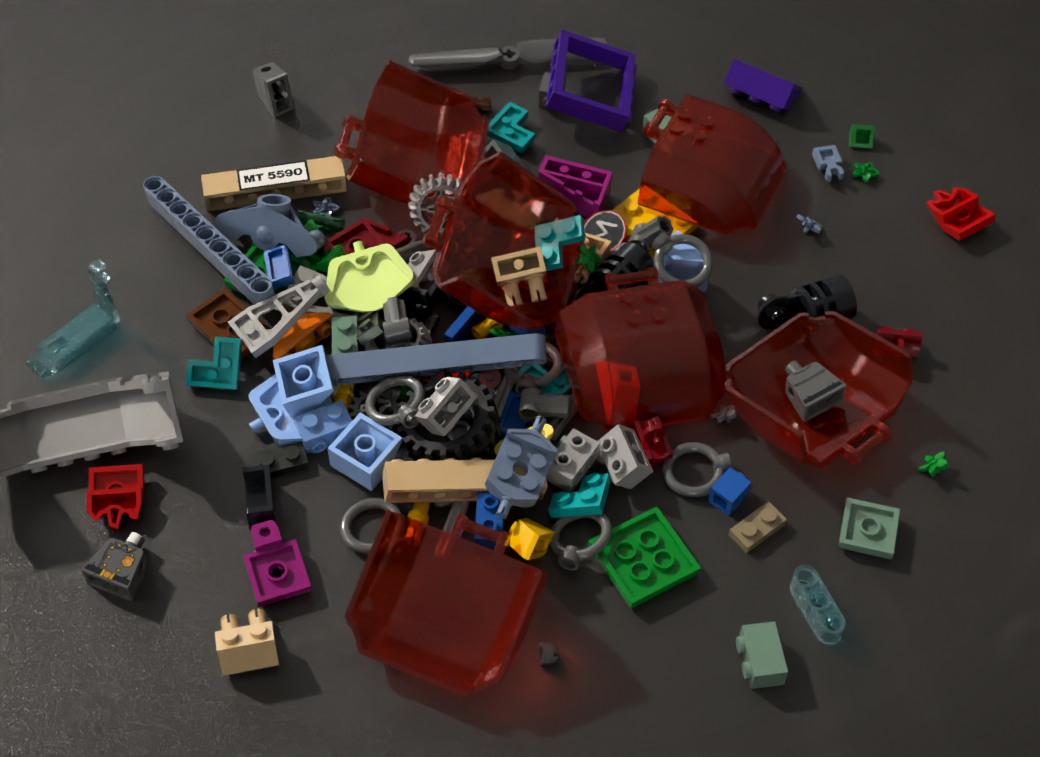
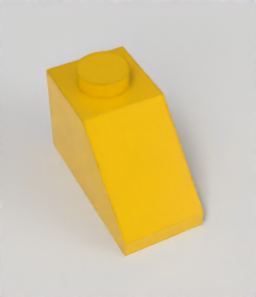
[508,518,555,561]

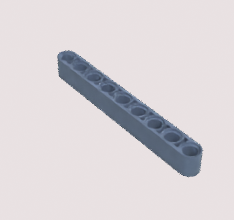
[143,176,276,304]
[325,333,547,386]

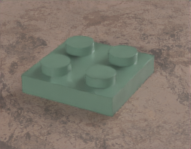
[838,497,900,560]

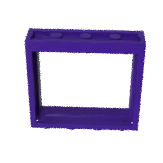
[546,29,637,132]

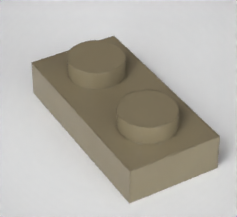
[728,501,787,553]

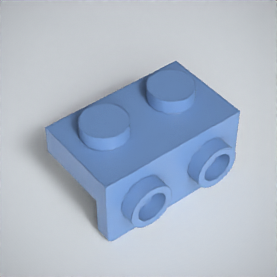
[293,400,352,455]

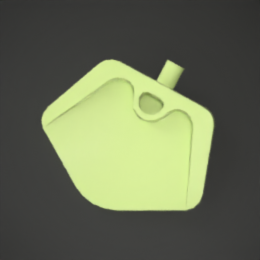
[325,241,415,313]

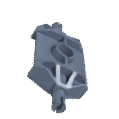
[485,416,558,519]

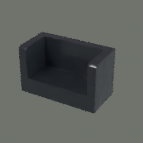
[243,465,276,530]

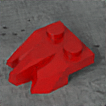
[926,187,995,241]
[87,464,145,531]

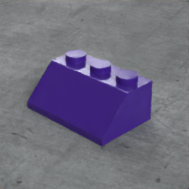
[723,59,803,112]

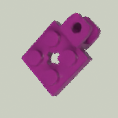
[243,520,312,607]

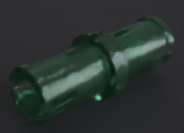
[296,209,346,232]

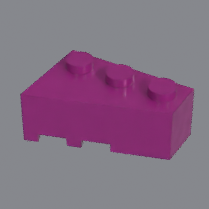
[538,155,613,219]

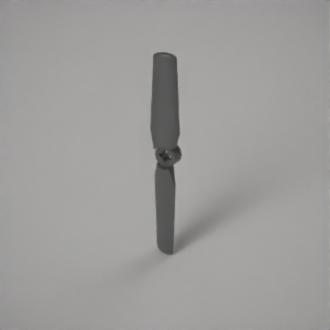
[408,38,609,69]

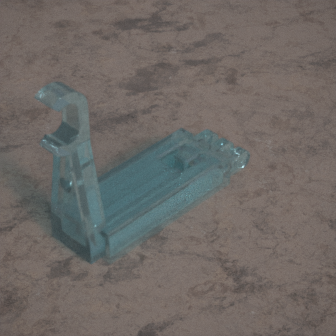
[25,258,120,380]

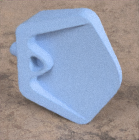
[248,374,332,447]

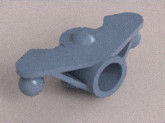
[215,194,325,257]

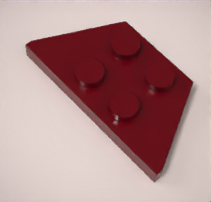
[324,217,410,255]

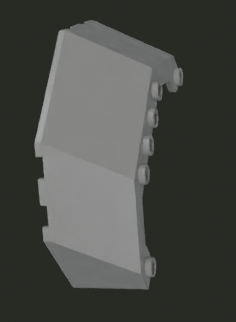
[0,371,183,479]

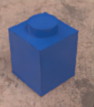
[708,467,751,516]

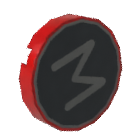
[584,210,629,255]

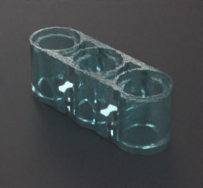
[790,565,846,646]

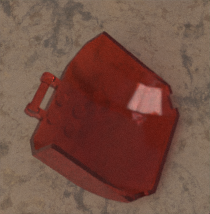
[334,61,490,204]
[638,94,786,235]
[422,152,586,330]
[555,267,726,432]
[725,311,913,468]
[345,510,550,697]

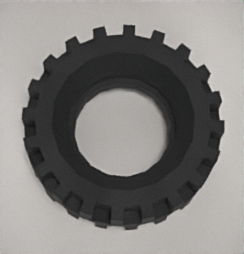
[397,372,501,461]

